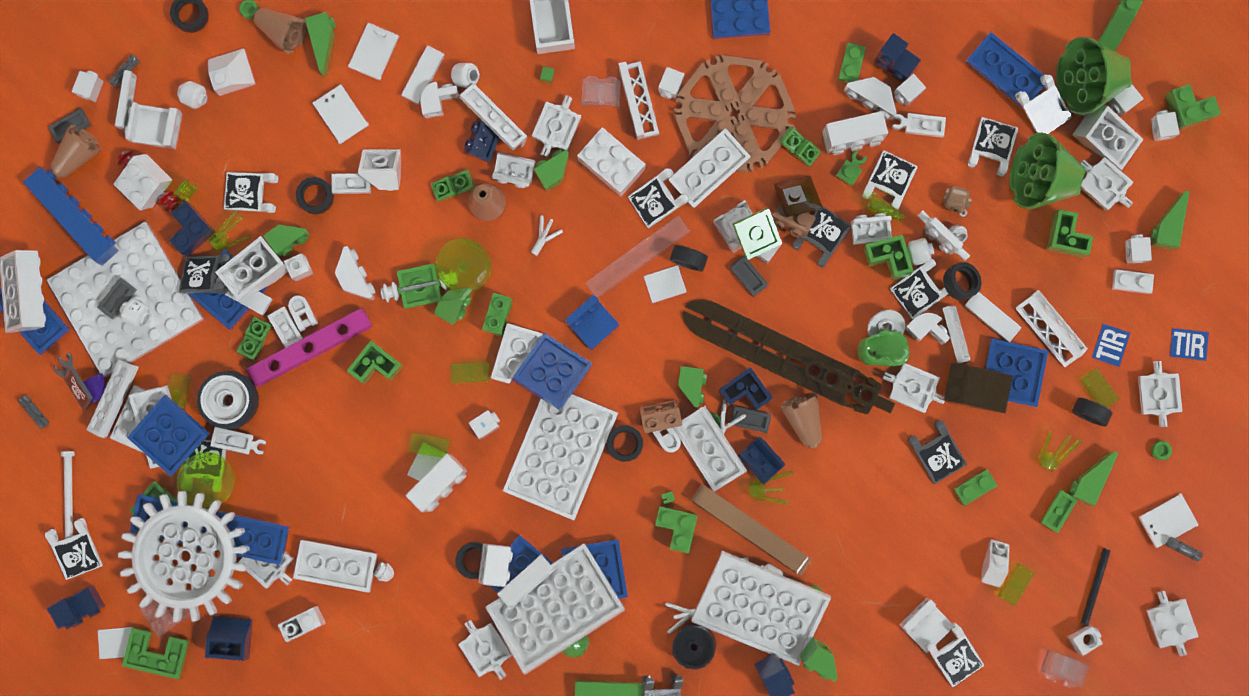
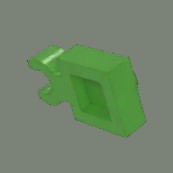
[836,151,867,187]

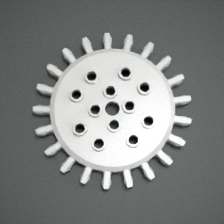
[118,491,250,622]

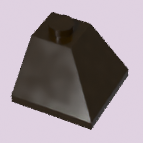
[774,176,823,217]

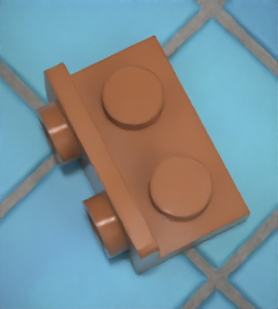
[772,203,816,239]
[639,400,682,433]

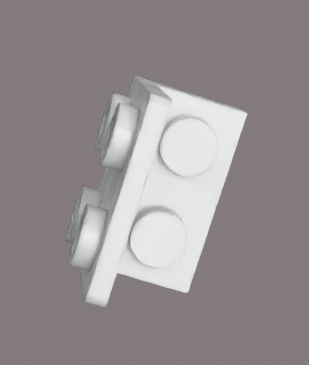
[899,598,952,653]

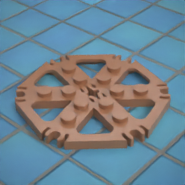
[674,55,796,173]

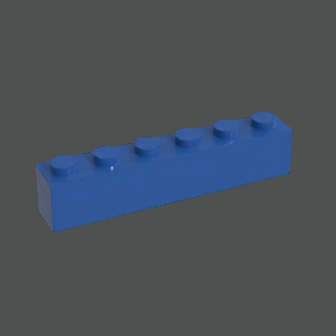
[23,167,119,266]

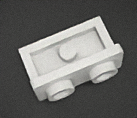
[492,152,536,188]
[851,213,892,245]

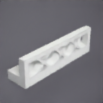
[619,61,659,140]
[459,83,527,151]
[1016,290,1088,367]
[87,360,139,438]

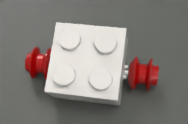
[114,151,180,211]

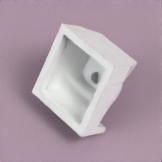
[713,200,753,253]

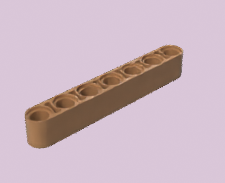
[691,484,812,576]

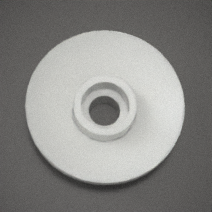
[867,310,905,336]

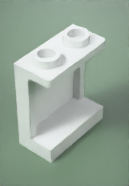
[124,102,182,150]

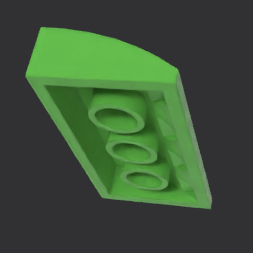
[575,680,653,696]

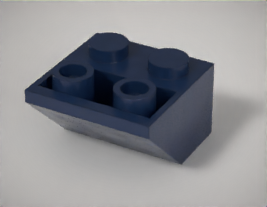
[205,616,253,661]

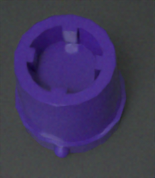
[83,373,107,404]

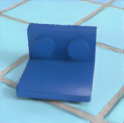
[565,294,619,350]

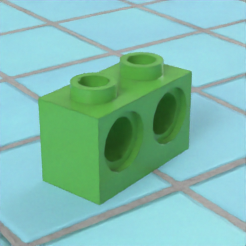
[482,293,513,337]

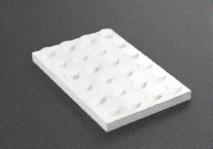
[503,394,618,520]
[486,544,625,674]
[691,551,831,666]

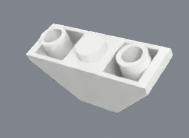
[843,77,896,120]
[335,246,376,300]

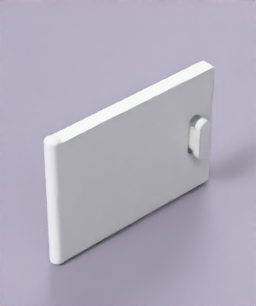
[348,23,399,80]
[313,84,369,144]
[1139,493,1198,548]

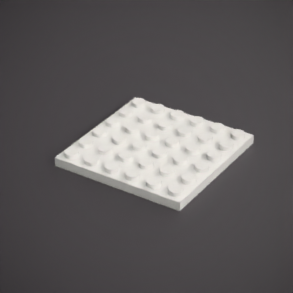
[47,222,204,378]

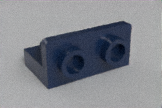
[464,119,499,163]
[738,436,785,485]

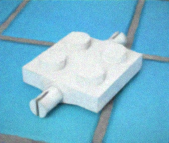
[532,95,581,158]
[1080,157,1133,211]
[918,211,970,261]
[1138,361,1182,427]
[882,364,945,413]
[238,551,294,589]
[1146,590,1199,656]
[458,620,512,680]

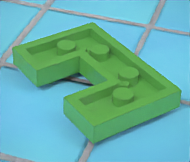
[122,627,190,679]

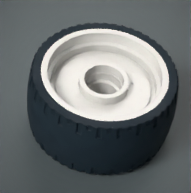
[197,371,259,429]

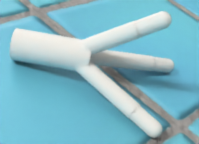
[531,215,563,256]
[719,399,746,434]
[665,602,696,634]

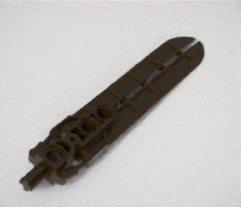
[682,300,895,414]

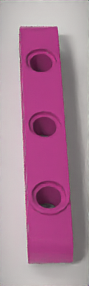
[246,309,372,387]

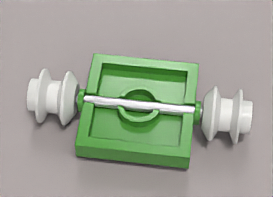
[381,264,458,309]

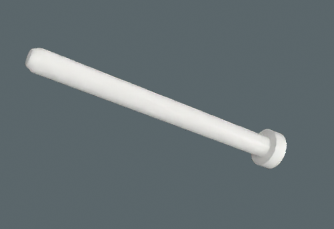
[61,451,75,539]

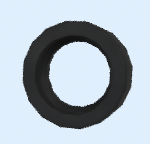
[170,0,209,33]
[296,177,334,215]
[670,245,708,271]
[943,262,982,300]
[1072,397,1113,427]
[607,425,643,462]
[455,542,483,579]

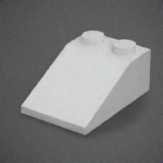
[1072,105,1143,170]
[215,236,288,301]

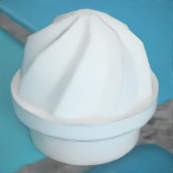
[949,224,968,243]
[374,562,394,582]

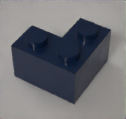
[875,33,921,82]
[169,201,216,257]
[718,367,773,410]
[47,586,105,630]
[754,653,795,696]

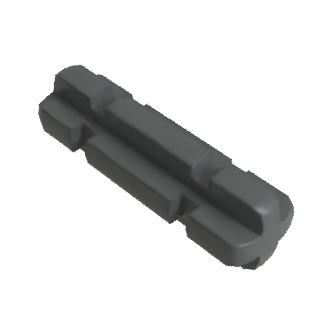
[109,54,140,88]
[18,396,49,429]
[1166,537,1203,562]

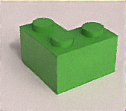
[1165,84,1221,130]
[1046,209,1093,258]
[863,235,913,280]
[347,341,404,384]
[655,506,698,553]

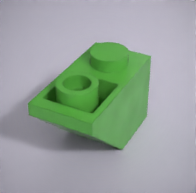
[534,149,569,191]
[263,225,311,257]
[434,288,472,325]
[678,366,707,408]
[799,637,837,682]

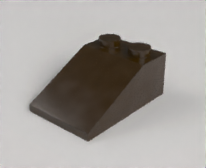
[944,363,1013,414]

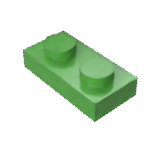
[838,43,866,83]
[953,469,998,506]
[1039,490,1078,533]

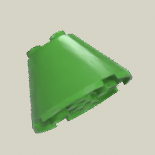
[1056,37,1132,115]
[1009,132,1086,209]

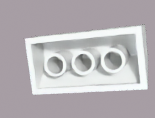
[0,250,46,333]

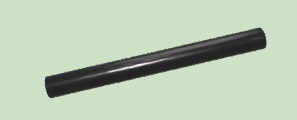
[1081,548,1111,625]

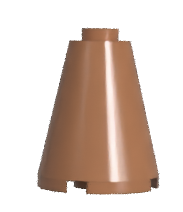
[254,8,307,54]
[50,125,102,178]
[468,183,506,221]
[780,393,822,448]

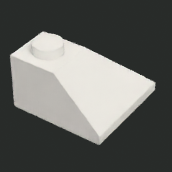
[208,48,255,96]
[358,150,401,191]

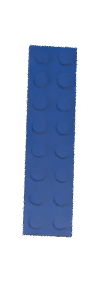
[130,494,290,565]

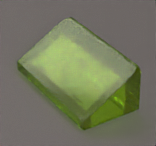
[998,563,1035,606]

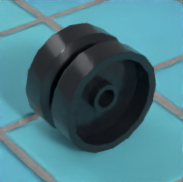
[672,623,717,670]

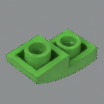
[779,127,821,167]
[431,170,475,202]
[236,317,271,362]

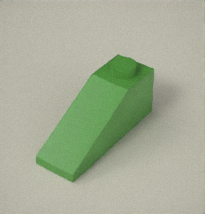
[1098,0,1143,51]
[305,12,336,76]
[1150,191,1190,250]
[1069,451,1118,506]

